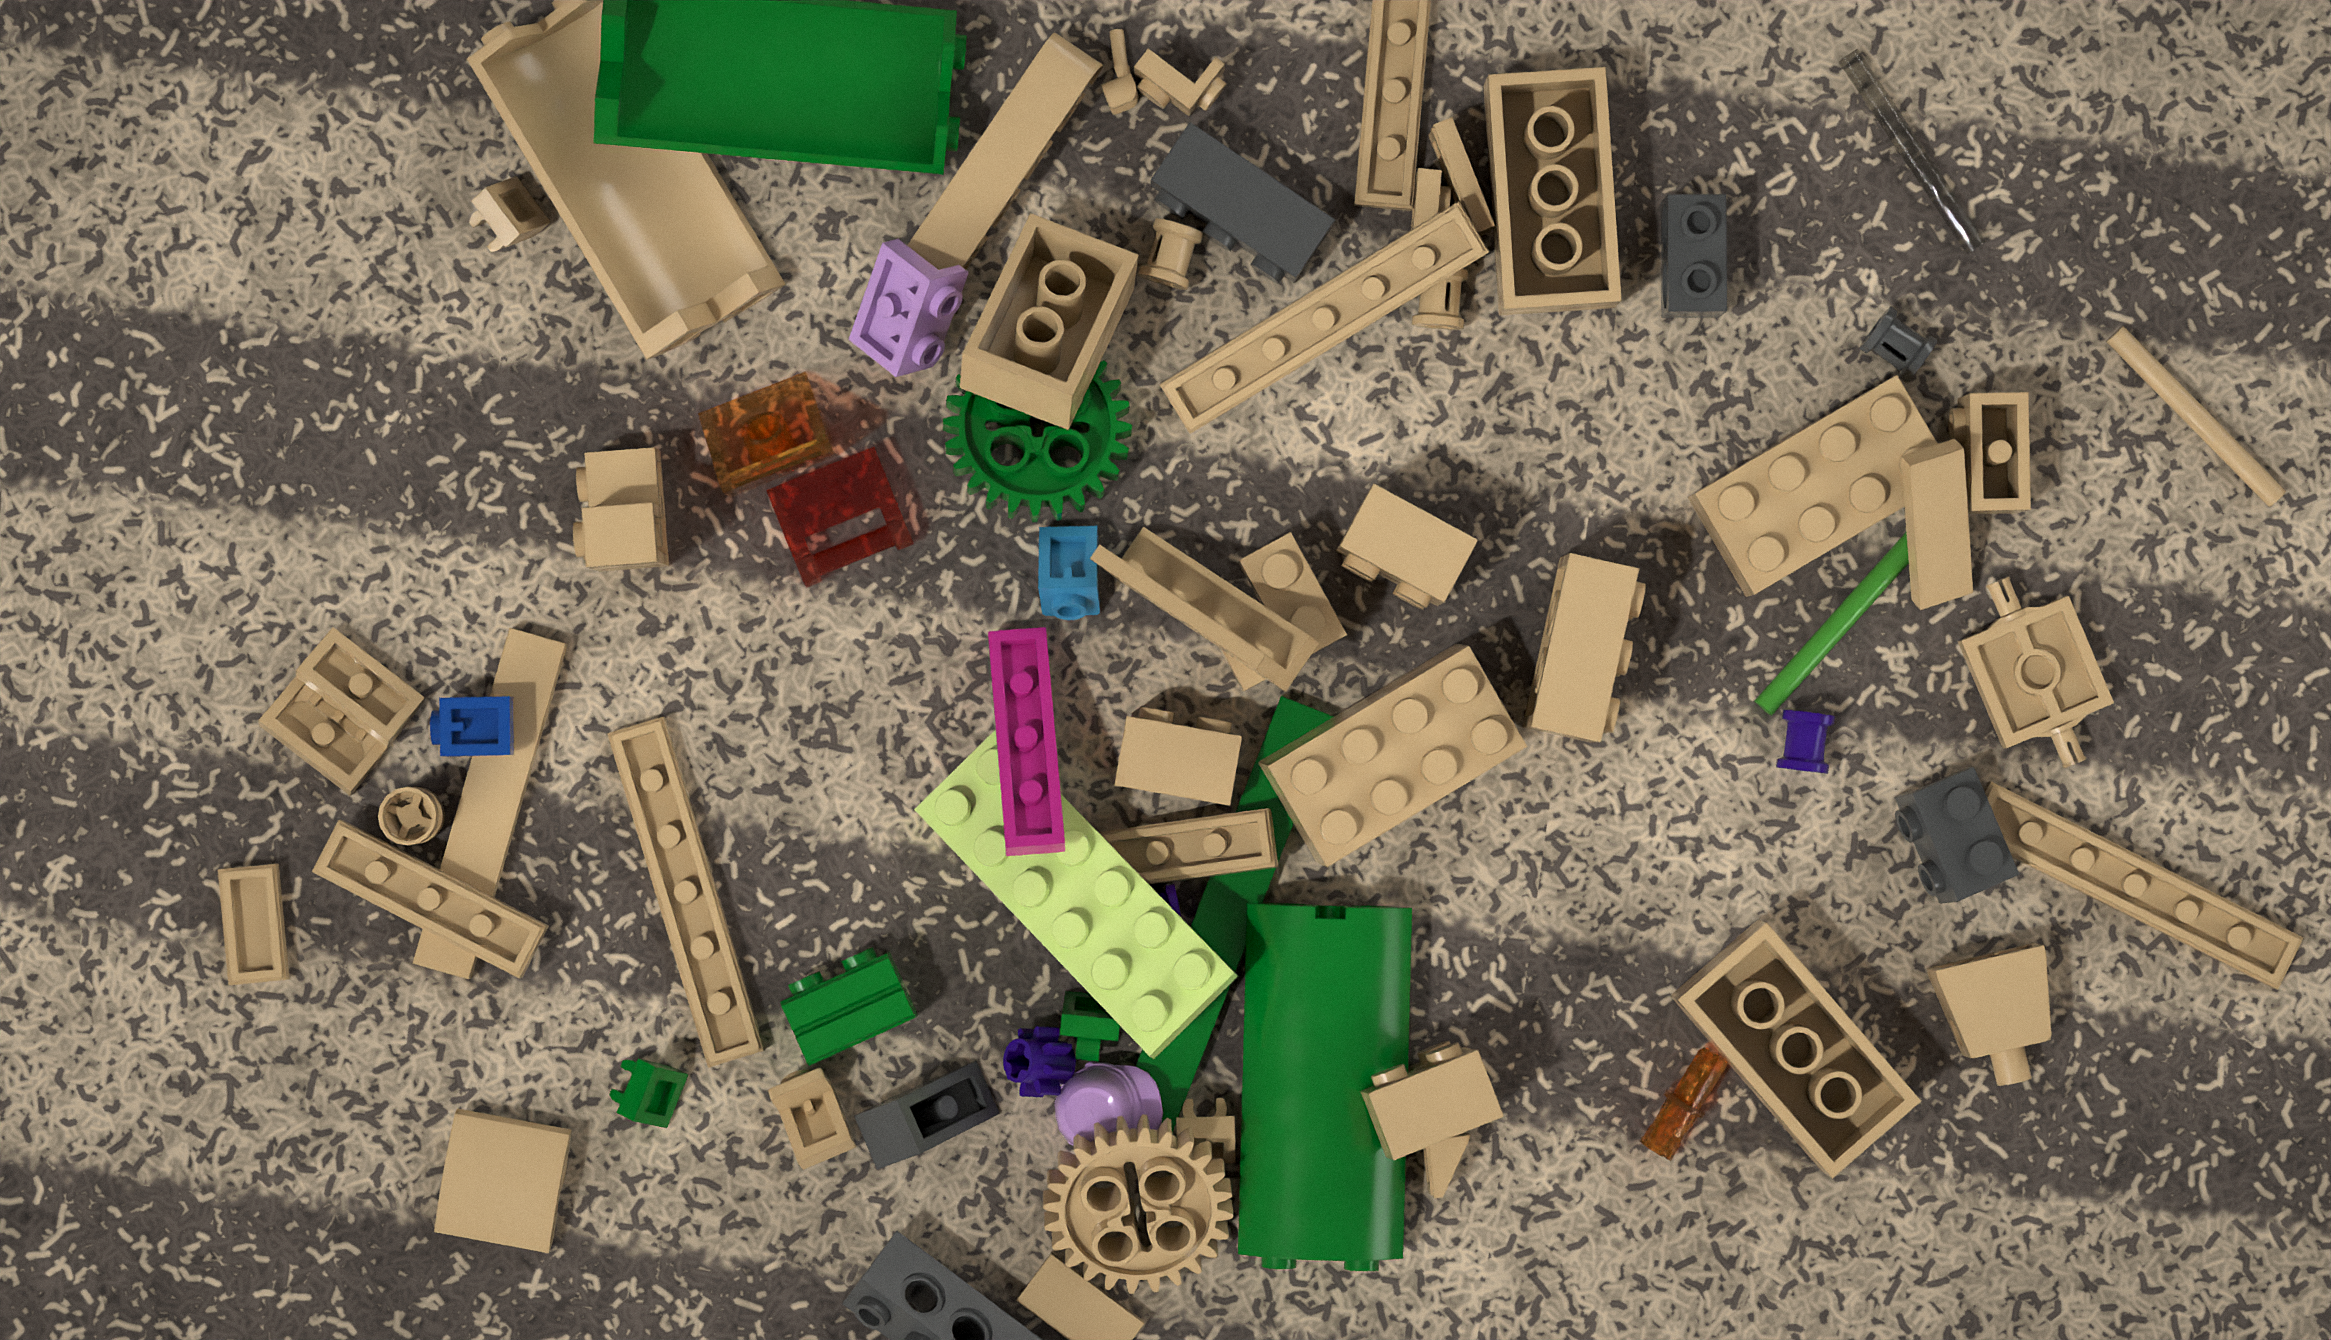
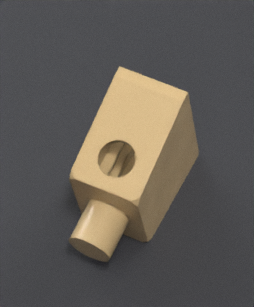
[1927,943,2051,1086]

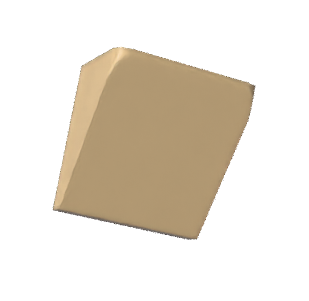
[1423,1131,1470,1198]

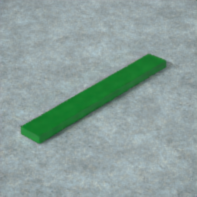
[1135,696,1334,1132]

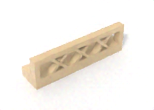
[1090,527,1319,692]

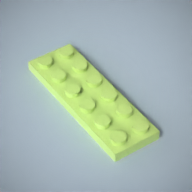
[914,730,1238,1059]

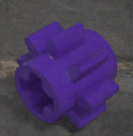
[1003,1026,1076,1098]

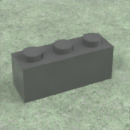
[1151,122,1335,284]

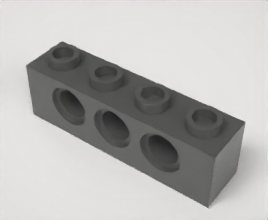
[842,1231,1042,1340]

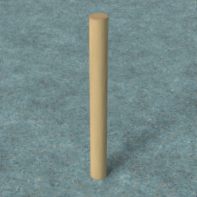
[2106,326,2286,507]

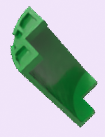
[594,0,967,175]
[1238,903,1412,1271]

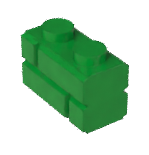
[780,947,918,1066]

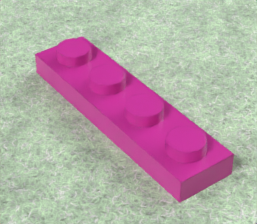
[988,627,1065,856]

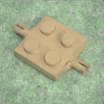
[1957,576,2114,768]

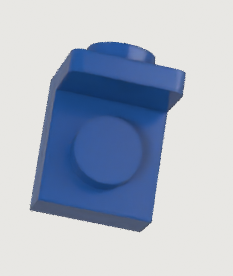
[430,696,514,757]

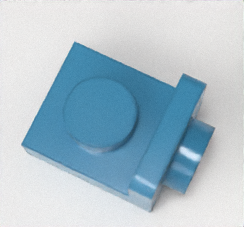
[1038,526,1100,620]

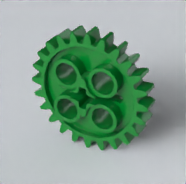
[943,360,1132,523]

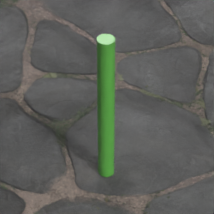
[1754,532,1909,716]

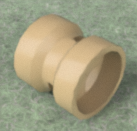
[378,787,445,846]

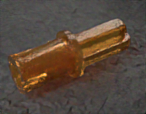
[1639,1047,1727,1161]

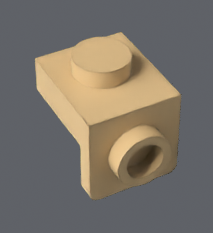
[1134,48,1227,117]
[768,1068,857,1170]

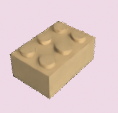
[960,213,1139,430]
[1522,553,1646,742]

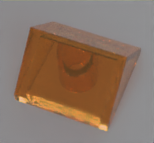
[698,371,838,497]

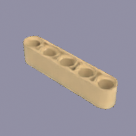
[907,32,1103,270]

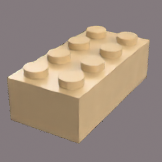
[1483,67,1622,316]
[1687,375,1938,597]
[1258,644,1527,867]
[1670,920,1921,1178]

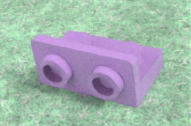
[849,239,968,377]

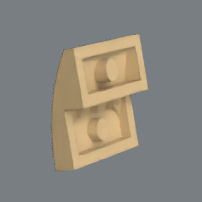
[259,627,425,796]
[434,1108,572,1253]

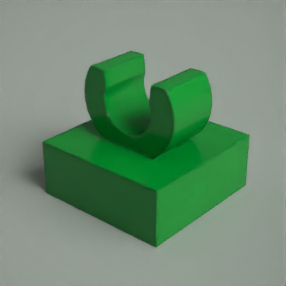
[1060,991,1120,1062]
[609,1058,689,1128]

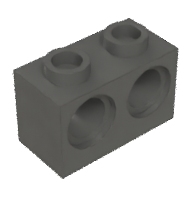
[1660,194,1727,318]

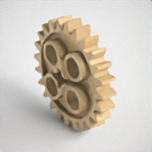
[1043,1114,1233,1294]

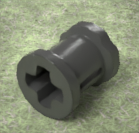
[1859,306,1938,382]

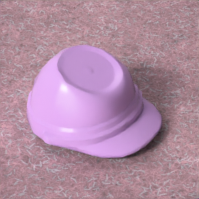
[1055,1061,1163,1146]

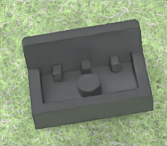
[1895,767,2020,904]

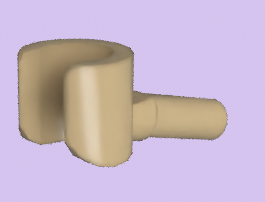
[1101,29,1139,115]

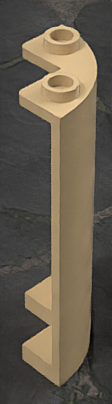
[467,0,786,360]

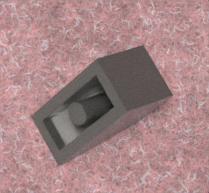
[854,1061,1000,1169]

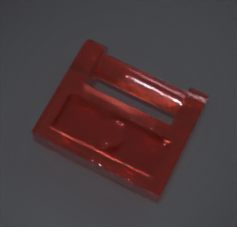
[766,447,914,588]

